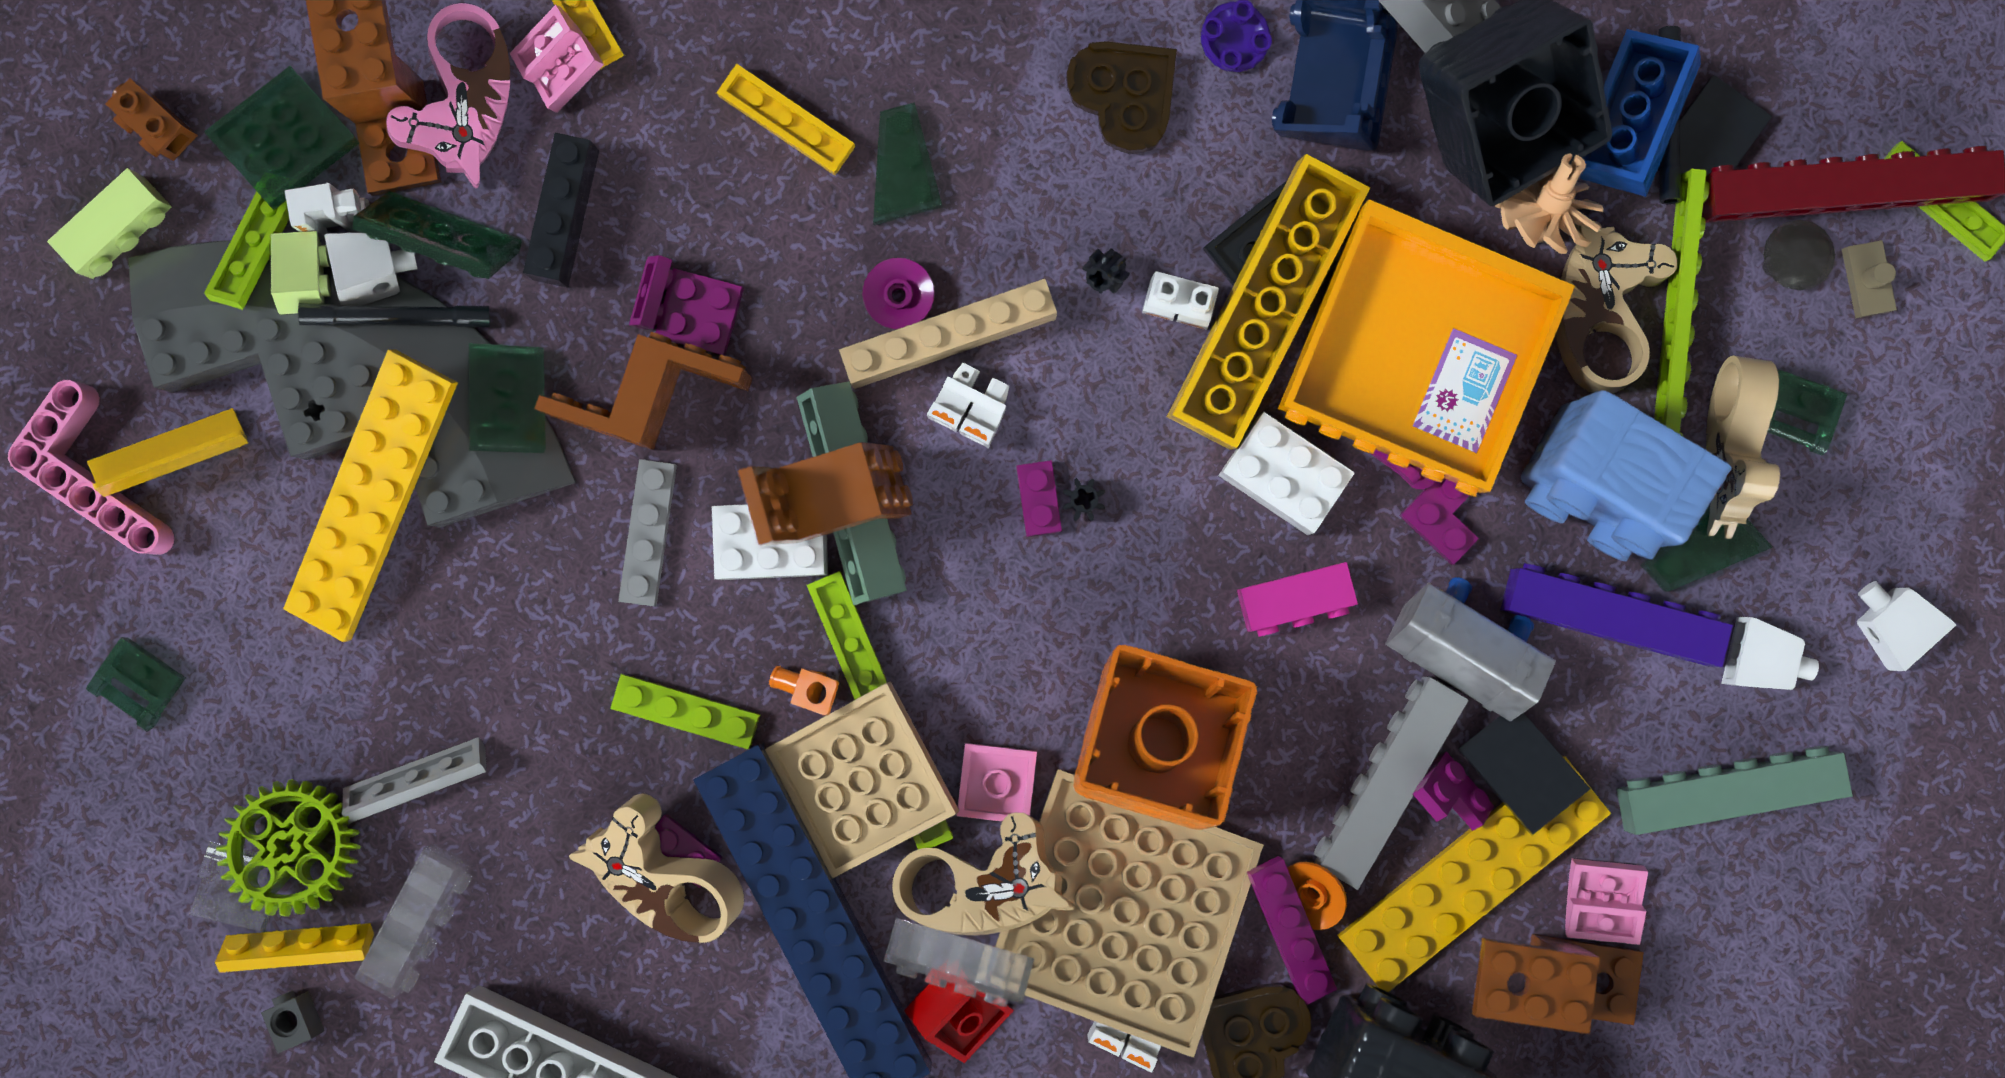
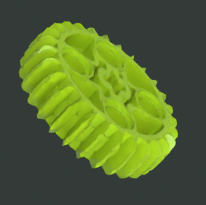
[216,779,361,917]

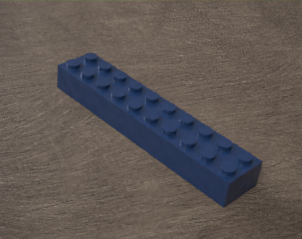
[693,742,932,1078]

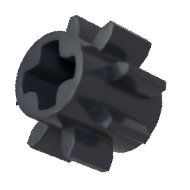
[1082,248,1130,294]
[1062,478,1105,522]

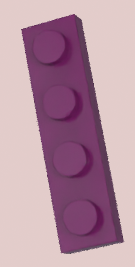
[1246,856,1337,1005]

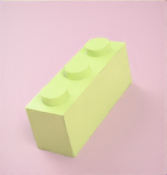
[47,168,172,279]

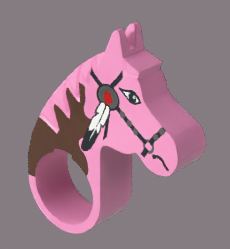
[386,3,510,188]

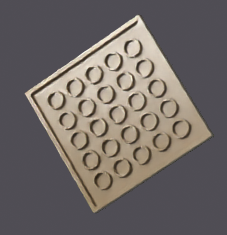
[983,769,1263,1058]

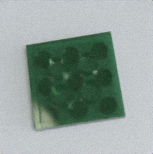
[204,66,359,210]

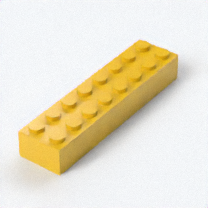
[1167,154,1370,450]

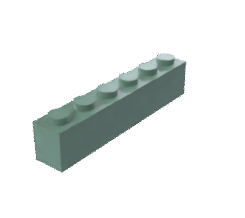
[797,381,907,606]
[1616,746,1853,835]

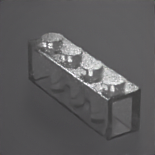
[354,843,473,999]
[884,918,1034,1007]

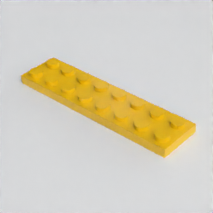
[283,349,458,642]
[1337,755,1611,992]

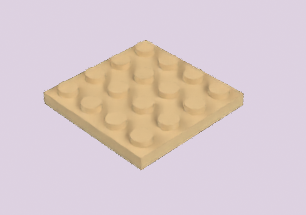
[765,681,959,879]

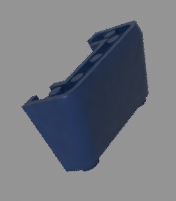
[1272,0,1398,151]

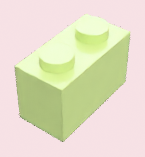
[271,231,331,315]

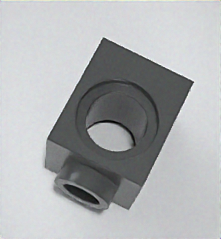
[261,990,325,1053]

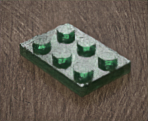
[468,343,546,453]

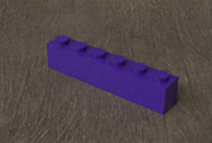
[1500,563,1733,668]

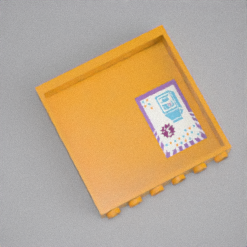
[1278,199,1575,497]

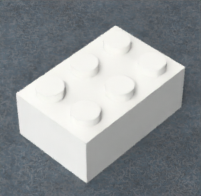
[1218,412,1354,535]
[712,505,828,580]

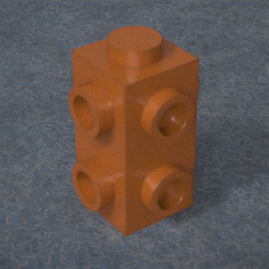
[105,78,198,161]

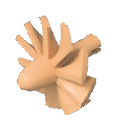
[1495,154,1604,254]

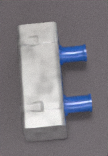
[1385,577,1556,721]

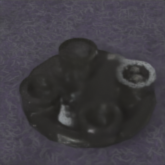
[1762,220,1835,291]

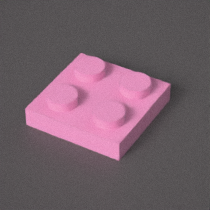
[957,743,1037,822]

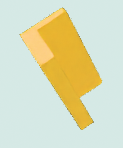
[87,408,249,497]

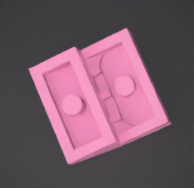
[509,5,604,113]
[1565,859,1648,945]

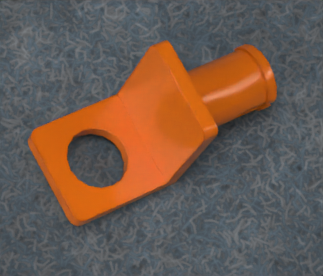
[769,666,839,715]

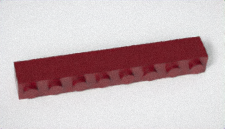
[1702,146,2005,222]

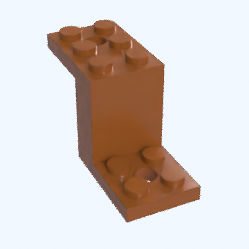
[306,0,442,196]
[535,332,753,450]
[738,442,913,545]
[1472,934,1644,1034]

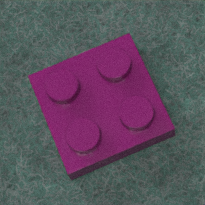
[655,268,744,356]

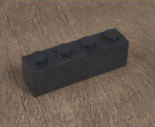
[523,133,599,288]

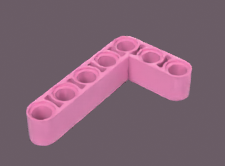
[8,380,174,555]

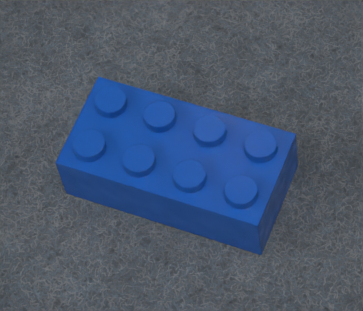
[1578,29,1701,197]

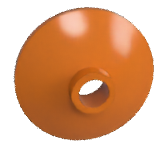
[1287,862,1347,930]

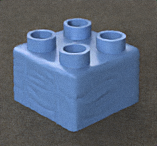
[1521,390,1732,561]

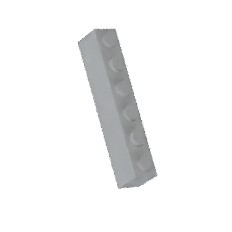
[1314,676,1468,890]

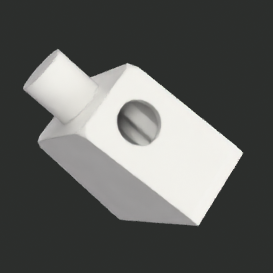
[324,232,418,306]
[1857,581,1956,671]
[1722,617,1819,690]

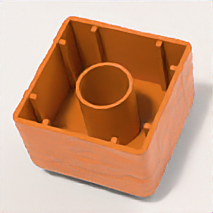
[1073,645,1257,830]

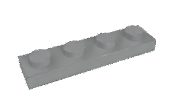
[618,459,677,607]
[342,737,486,823]

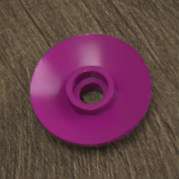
[862,258,934,330]

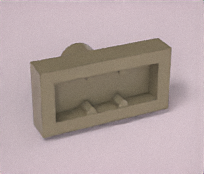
[1842,240,1897,318]

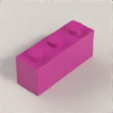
[1237,562,1358,637]

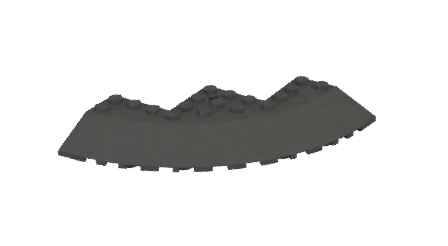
[128,241,577,528]

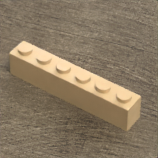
[839,279,1057,389]

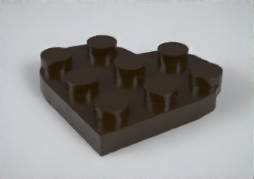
[1066,41,1177,154]
[1202,984,1311,1078]

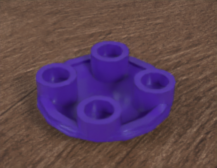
[1201,0,1272,72]

